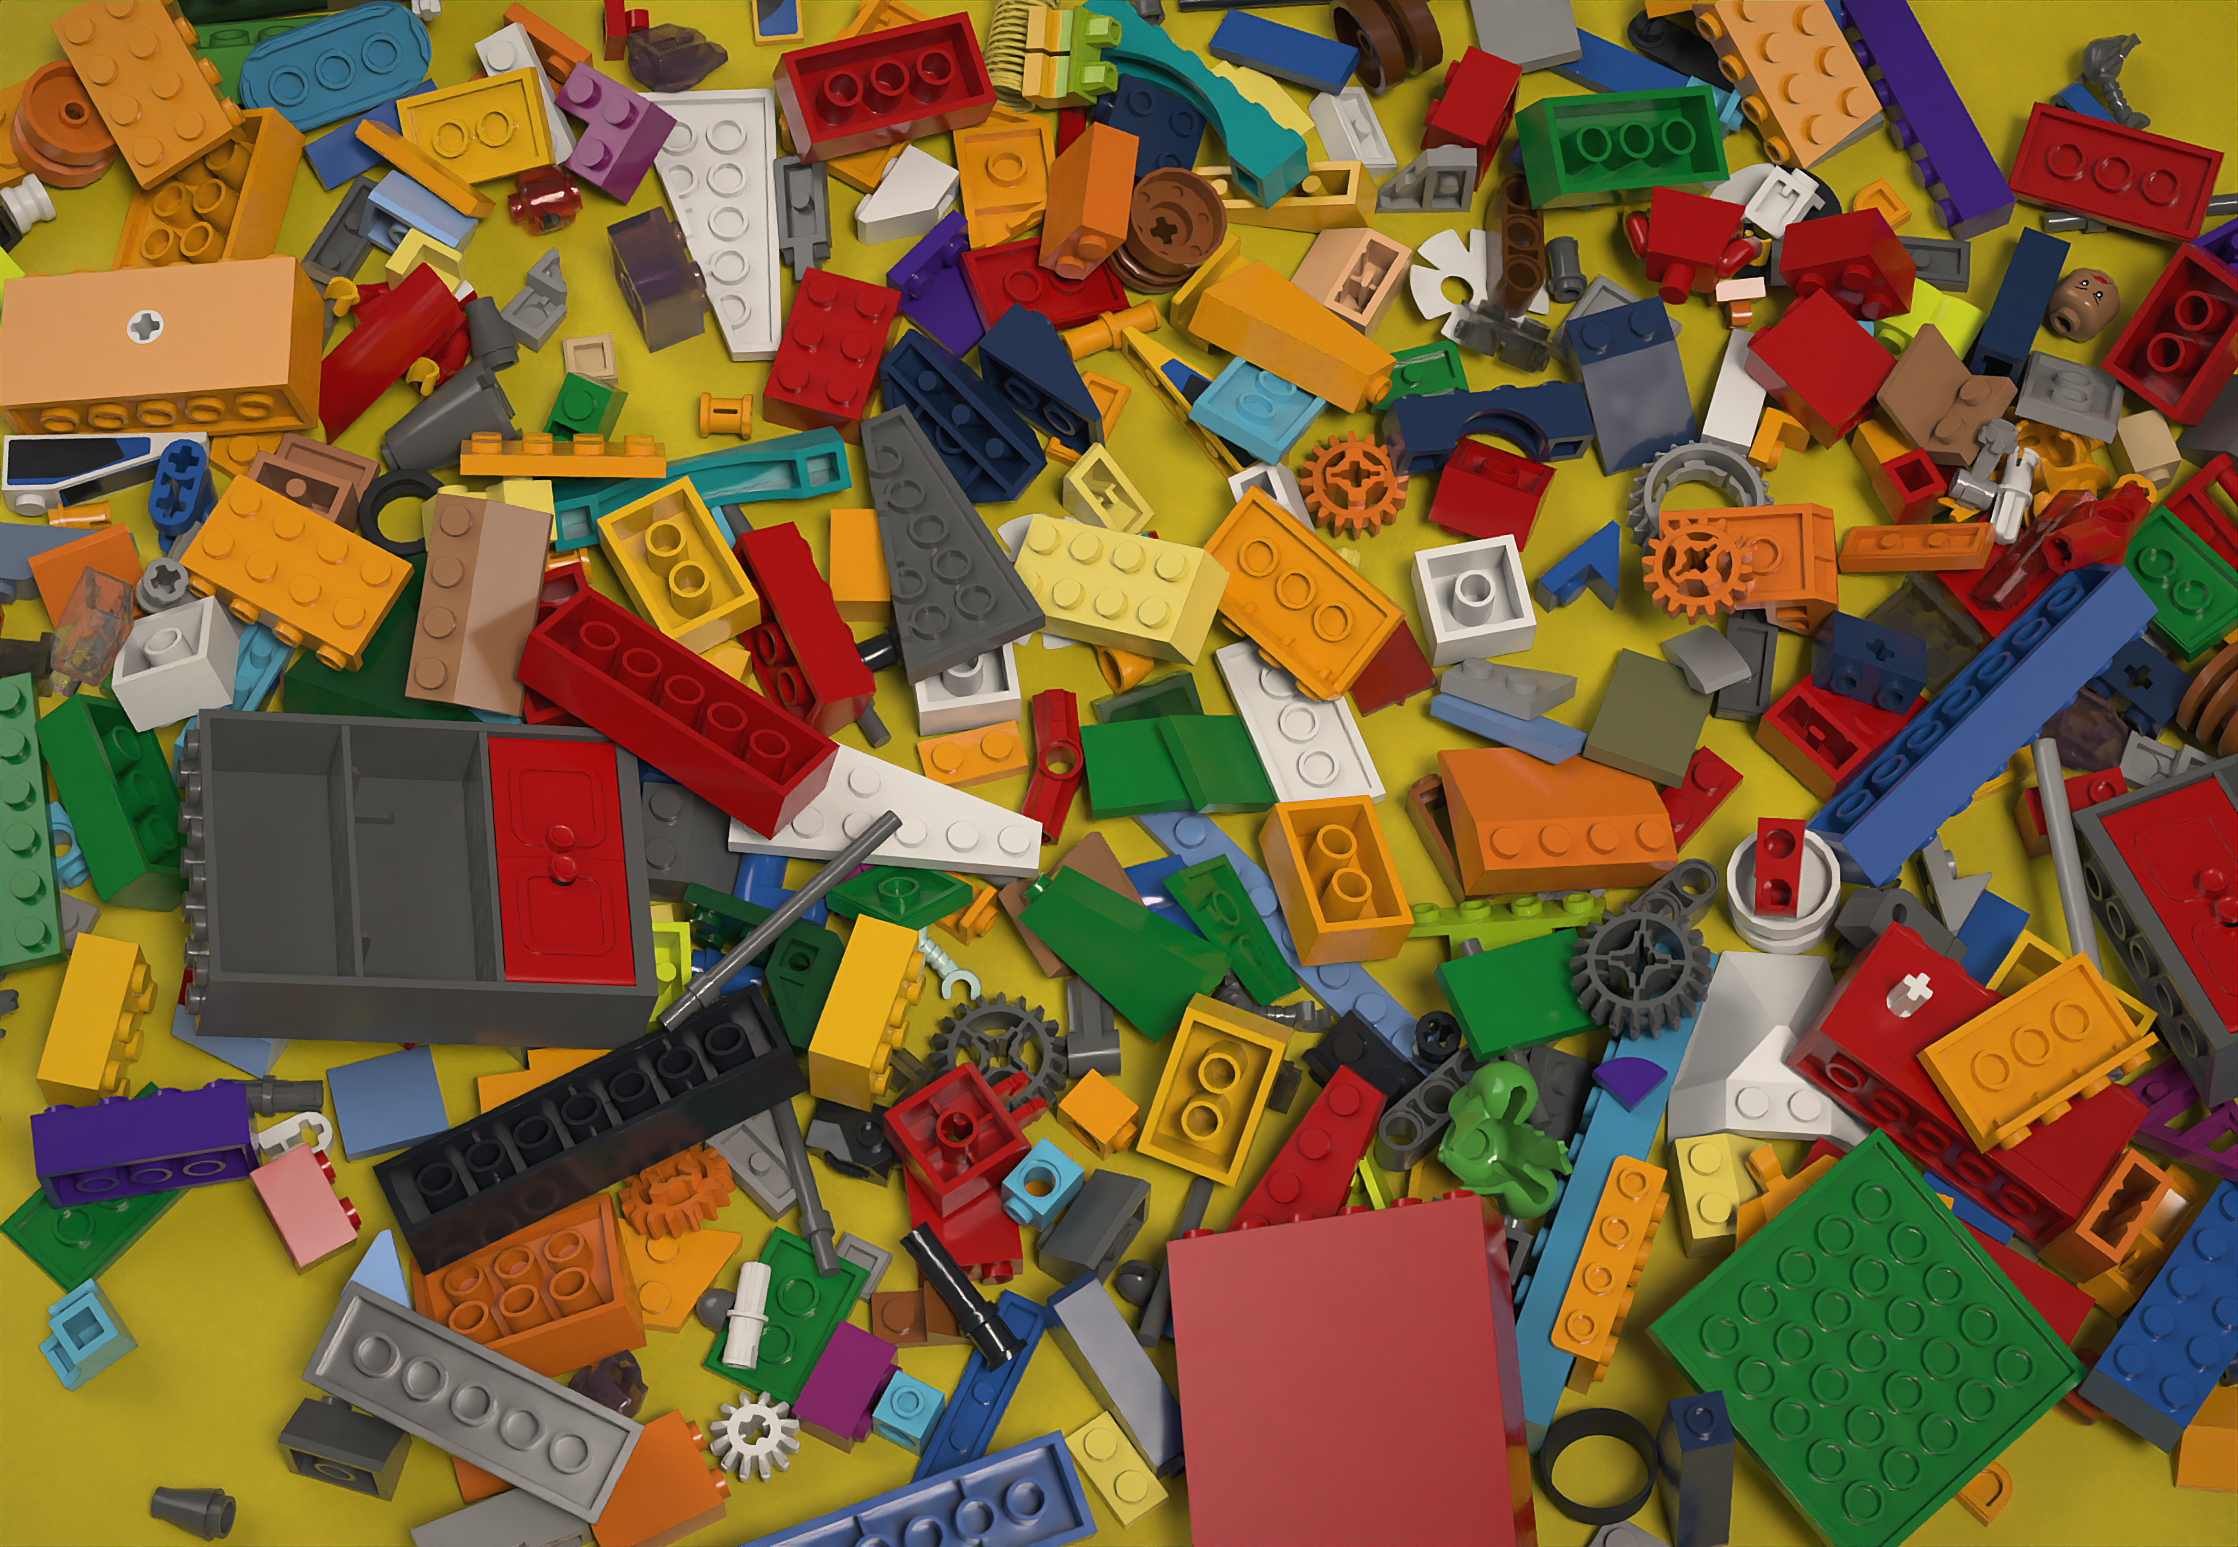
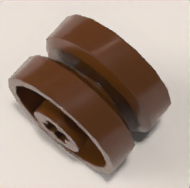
[1329,0,1443,96]

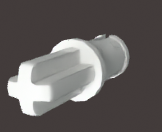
[1990,446,2040,546]
[722,1261,771,1370]

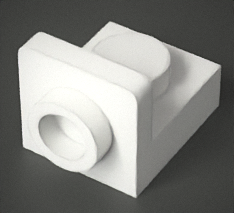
[1745,166,1826,244]

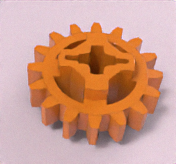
[1299,431,1409,539]
[1642,513,1754,625]
[618,1143,735,1240]

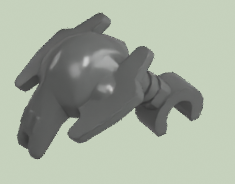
[2075,33,2151,130]
[1211,968,1331,1033]

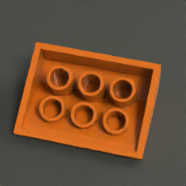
[1437,745,1679,896]
[410,1191,647,1378]

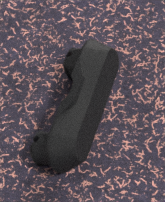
[1627,9,1735,93]

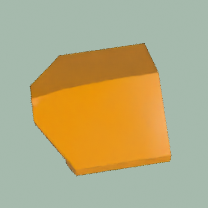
[2175,1386,2238,1494]

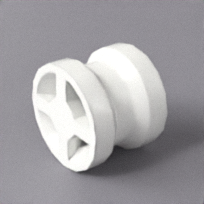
[0,173,57,235]

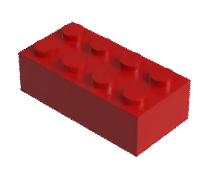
[772,11,997,165]

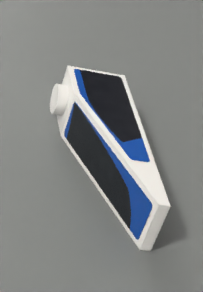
[2,432,211,516]

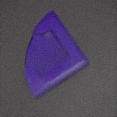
[1592,1057,1668,1113]

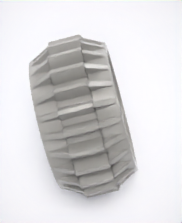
[1626,440,1774,558]

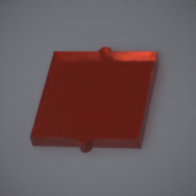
[1348,619,1438,718]

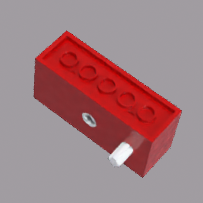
[1784,920,2150,1251]

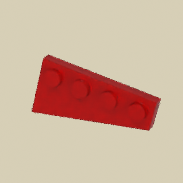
[1224,1064,1388,1233]

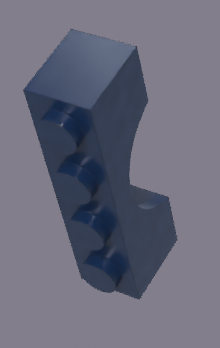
[1381,380,1596,477]

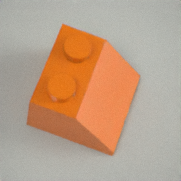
[27,522,151,651]

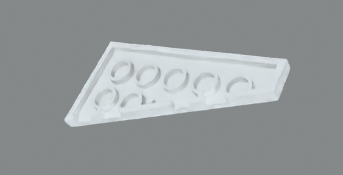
[637,89,782,361]
[728,740,1043,878]

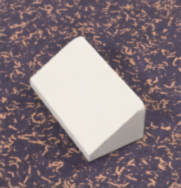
[1308,87,1398,179]

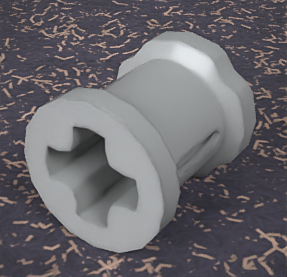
[135,557,189,615]

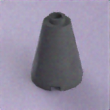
[380,356,523,472]

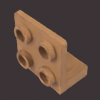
[1877,323,2018,466]
[997,832,1148,979]

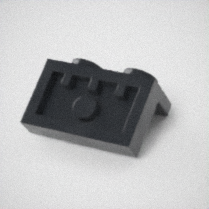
[1301,1009,1427,1128]

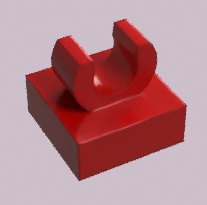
[601,0,650,61]

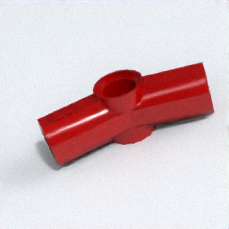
[2041,482,2152,575]
[1020,689,1084,846]

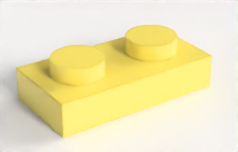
[1064,1411,1169,1531]

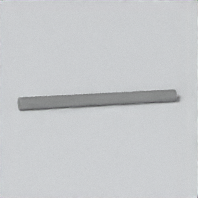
[2030,738,2124,1082]

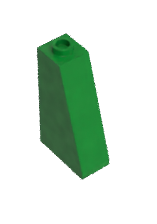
[1017,864,1234,1044]

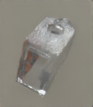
[47,566,134,697]

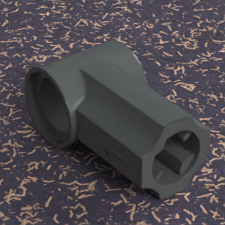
[1066,975,1121,1079]

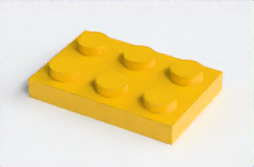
[396,67,557,194]

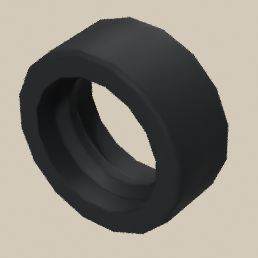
[358,468,444,559]

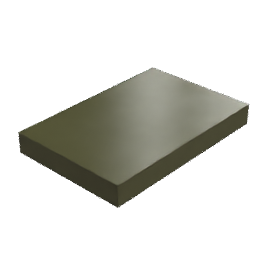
[1582,648,1716,789]

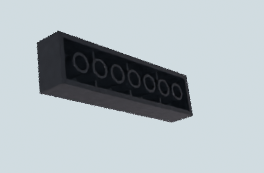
[372,983,808,1276]

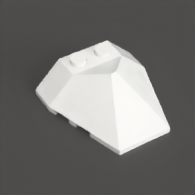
[1666,950,1875,1153]

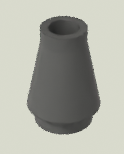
[464,296,520,373]
[151,1486,236,1542]

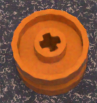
[10,60,119,187]

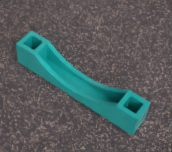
[1082,0,1309,209]
[552,426,852,552]

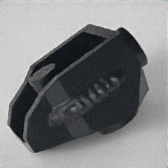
[805,1098,903,1188]

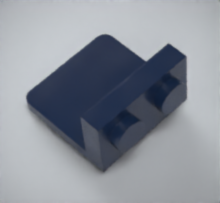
[1084,73,1207,182]

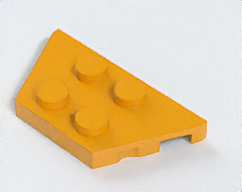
[951,104,1056,251]
[618,1218,743,1334]

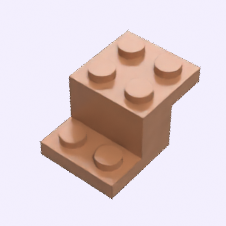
[247,430,381,533]

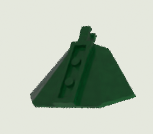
[283,551,483,722]

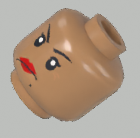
[2046,267,2120,341]

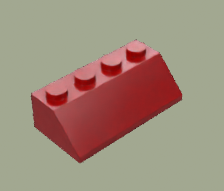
[731,521,877,737]

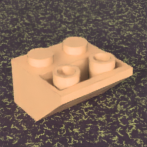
[1291,228,1413,340]

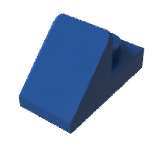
[1534,520,1620,613]

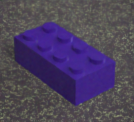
[30,1080,262,1210]

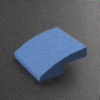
[327,1044,450,1162]

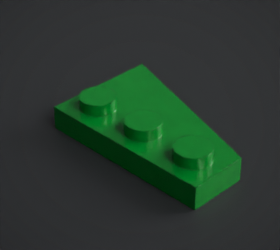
[1162,854,1301,1007]

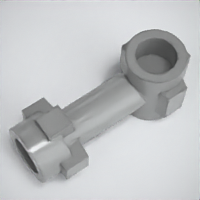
[1947,418,2019,511]

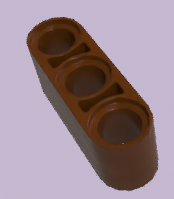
[1486,173,1545,318]

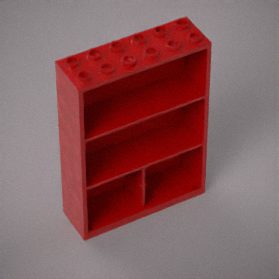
[1166,1190,1538,1547]

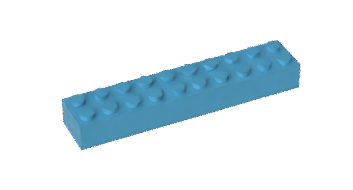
[1513,942,1719,1458]

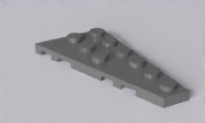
[860,404,1046,686]

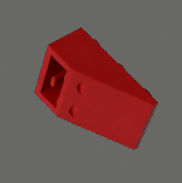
[1755,673,1929,804]

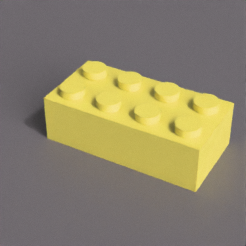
[1014,514,1230,666]

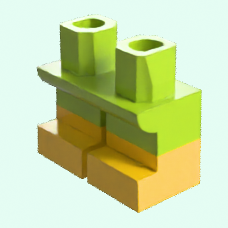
[1022,6,1122,109]

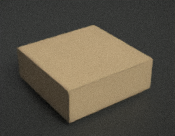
[563,333,619,386]

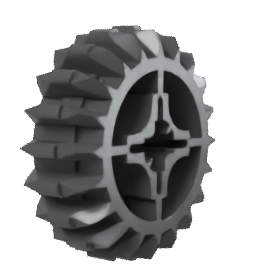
[1569,900,1713,1041]
[929,991,1069,1122]

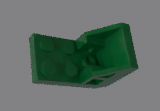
[683,881,845,1085]

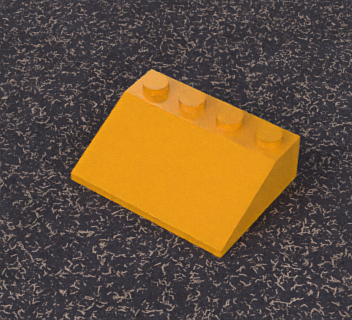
[110,107,306,271]

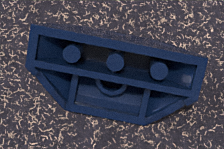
[879,329,1048,504]

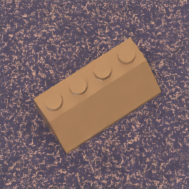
[405,493,554,717]

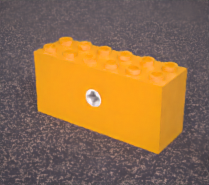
[0,254,325,436]

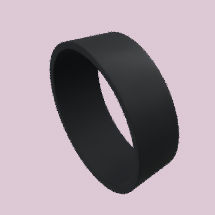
[1540,1408,1659,1526]

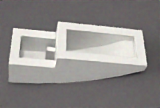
[1700,328,1767,461]

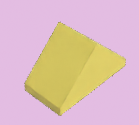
[1063,442,1155,534]

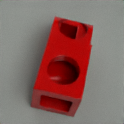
[1754,817,1805,919]

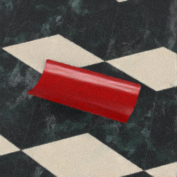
[318,262,458,445]

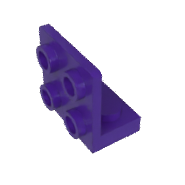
[886,209,986,359]

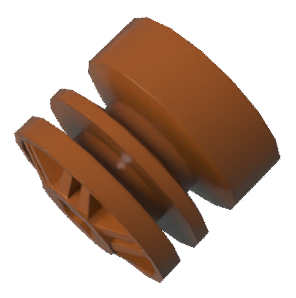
[1106,167,1227,294]
[2176,641,2238,759]

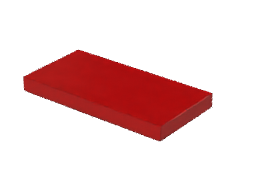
[2007,101,2225,245]

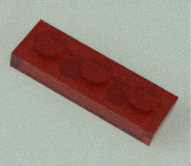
[1967,490,2098,611]

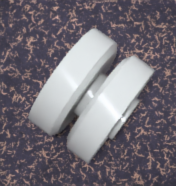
[1727,830,1840,955]

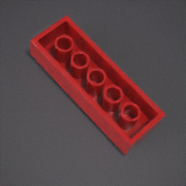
[516,585,840,840]

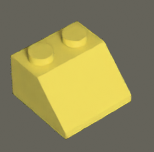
[1668,1133,1773,1259]

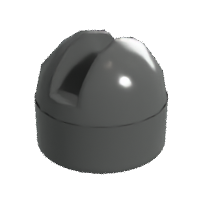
[1116,1259,1161,1306]
[696,1288,737,1333]

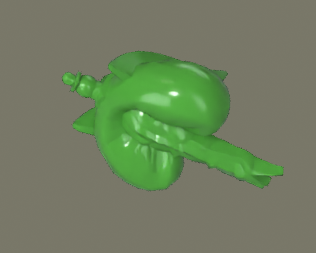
[1437,1061,1573,1220]

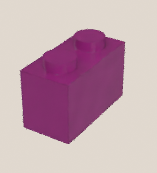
[791,1320,903,1454]

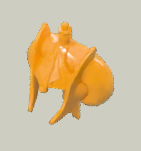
[1935,406,2110,540]

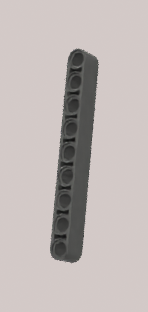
[1373,858,1719,1172]

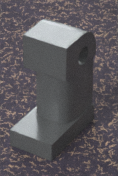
[1834,888,1968,963]

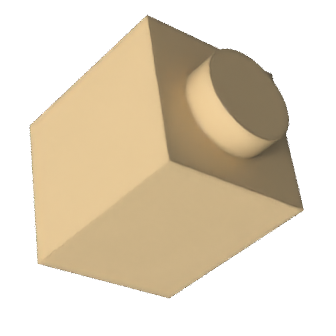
[2105,408,2182,491]

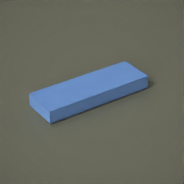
[1430,693,1587,765]

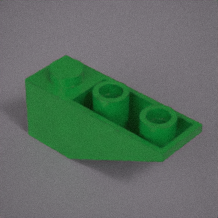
[533,372,629,487]

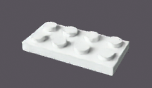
[1215,638,1386,804]

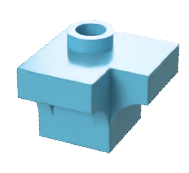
[39,1278,138,1392]

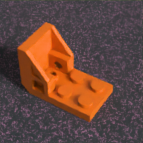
[1659,503,1839,638]

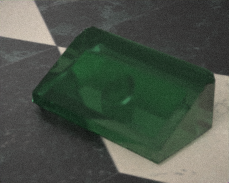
[1090,669,1205,724]

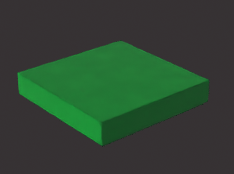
[1158,715,1277,813]
[1080,717,1194,820]
[826,864,973,931]

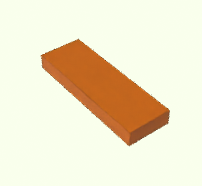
[1837,522,1997,573]

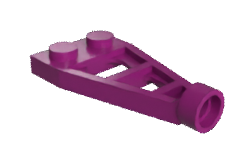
[2127,1055,2238,1183]

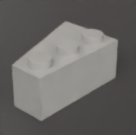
[409,1488,593,1547]

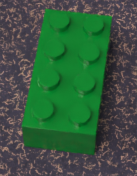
[1514,85,1730,210]
[33,693,189,912]

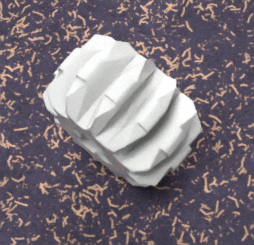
[710,1391,800,1483]

